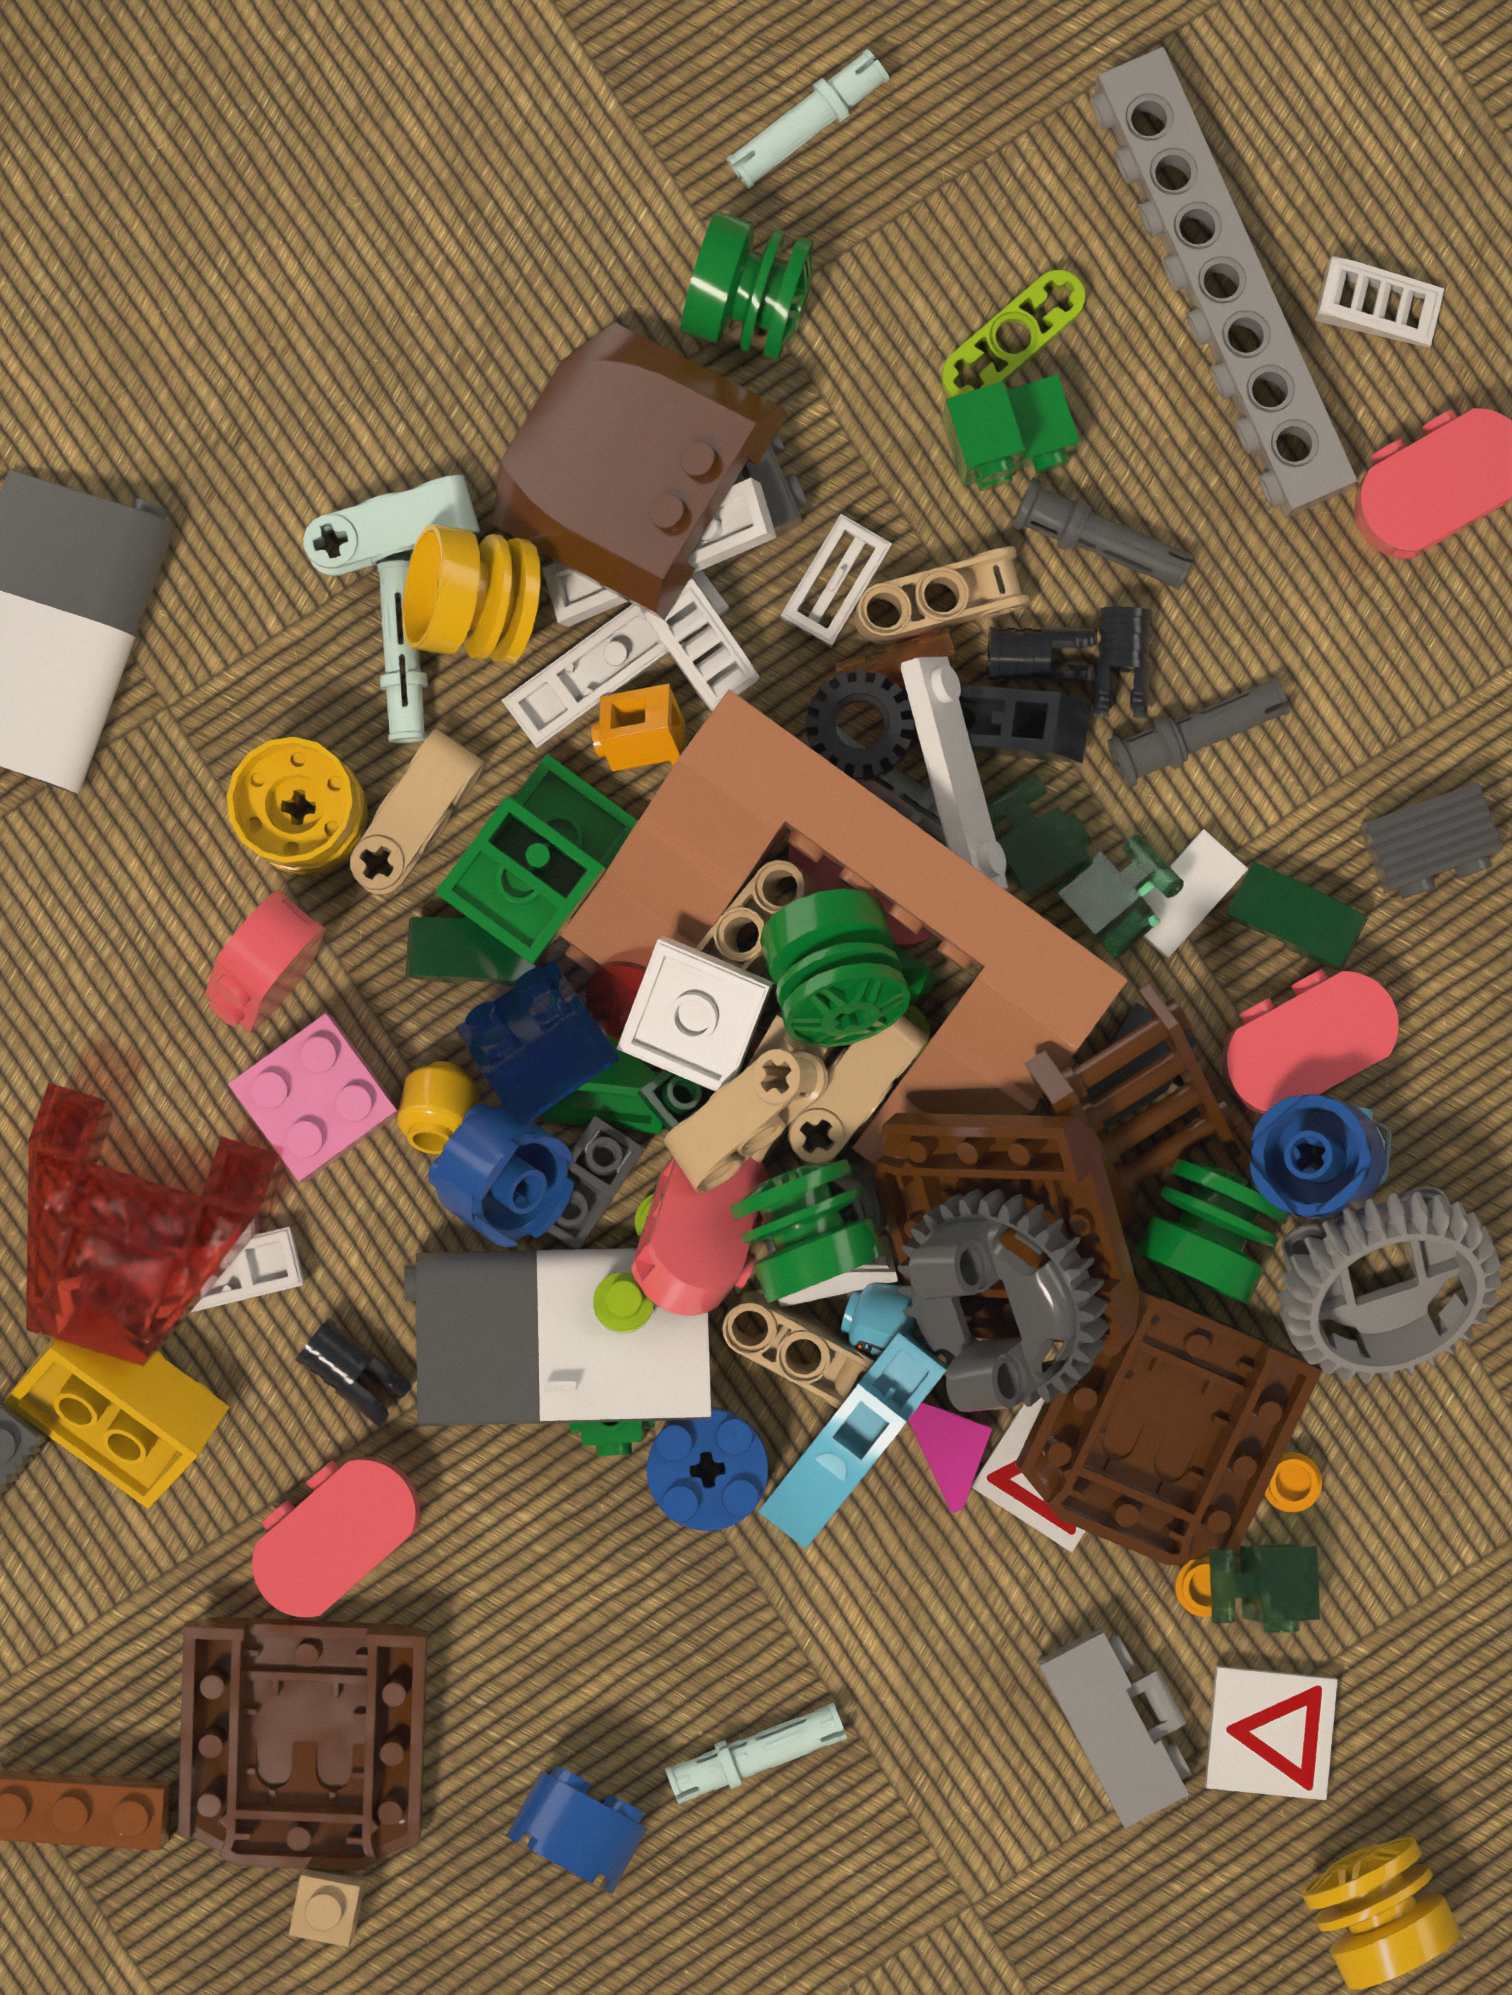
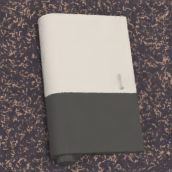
[0,470,175,794]
[404,1248,711,1426]

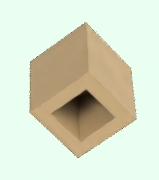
[289,1869,367,1947]

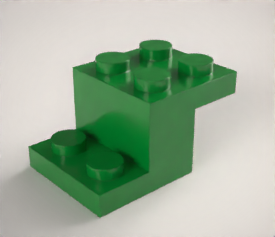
[435,754,638,966]

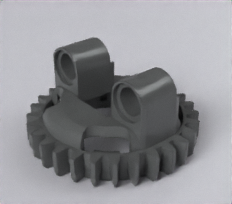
[898,1188,1109,1412]

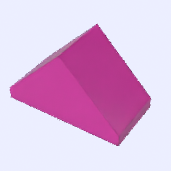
[908,1401,992,1514]

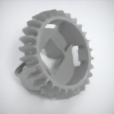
[1278,1186,1502,1384]

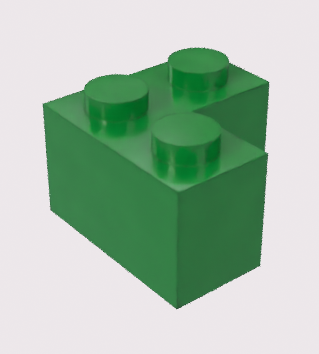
[942,374,1080,491]

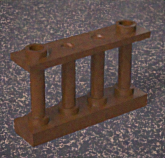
[1024,984,1242,1230]

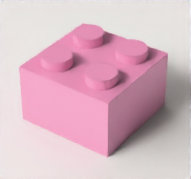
[228,1013,399,1183]

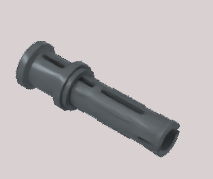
[1011,478,1194,590]
[1107,678,1290,789]

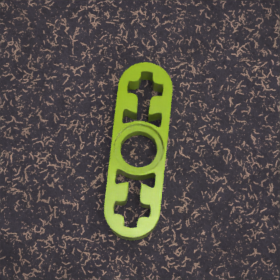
[941,270,1085,398]

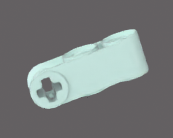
[303,475,481,576]

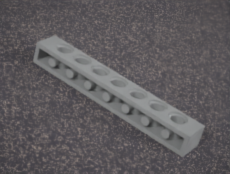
[1090,46,1358,519]

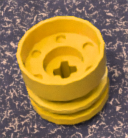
[402,524,540,664]
[226,737,369,876]
[1300,1837,1462,1990]

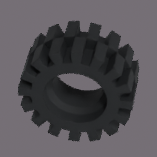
[805,669,914,781]

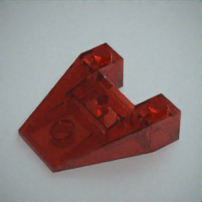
[26,1083,283,1367]

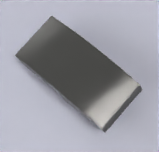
[545,1116,645,1250]

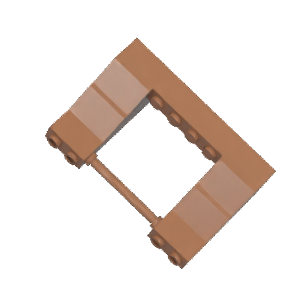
[560,689,1128,1173]

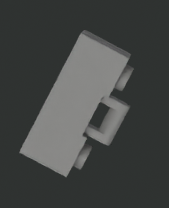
[1037,1628,1192,1829]

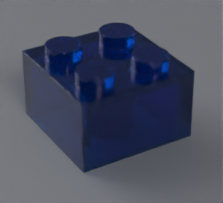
[455,960,621,1127]

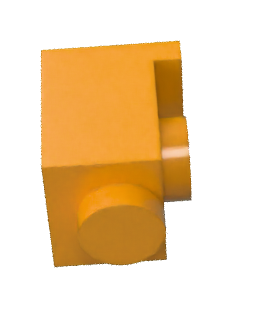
[591,683,686,772]

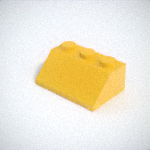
[3,1300,230,1509]

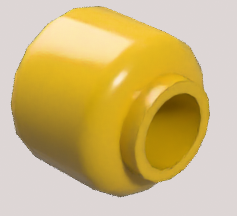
[396,1061,480,1154]

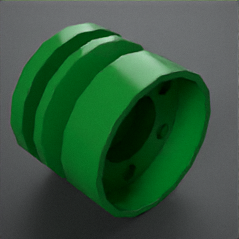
[680,211,814,362]
[760,889,911,1048]
[729,1158,886,1303]
[1133,1158,1290,1304]

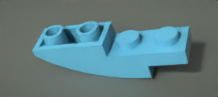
[758,1329,949,1549]

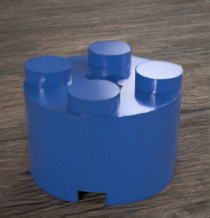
[1250,1095,1387,1220]
[428,1104,574,1247]
[647,1406,768,1531]
[506,1765,647,1894]

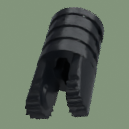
[1094,606,1153,718]
[987,626,1097,682]
[295,1318,412,1426]

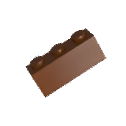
[0,1770,174,1850]

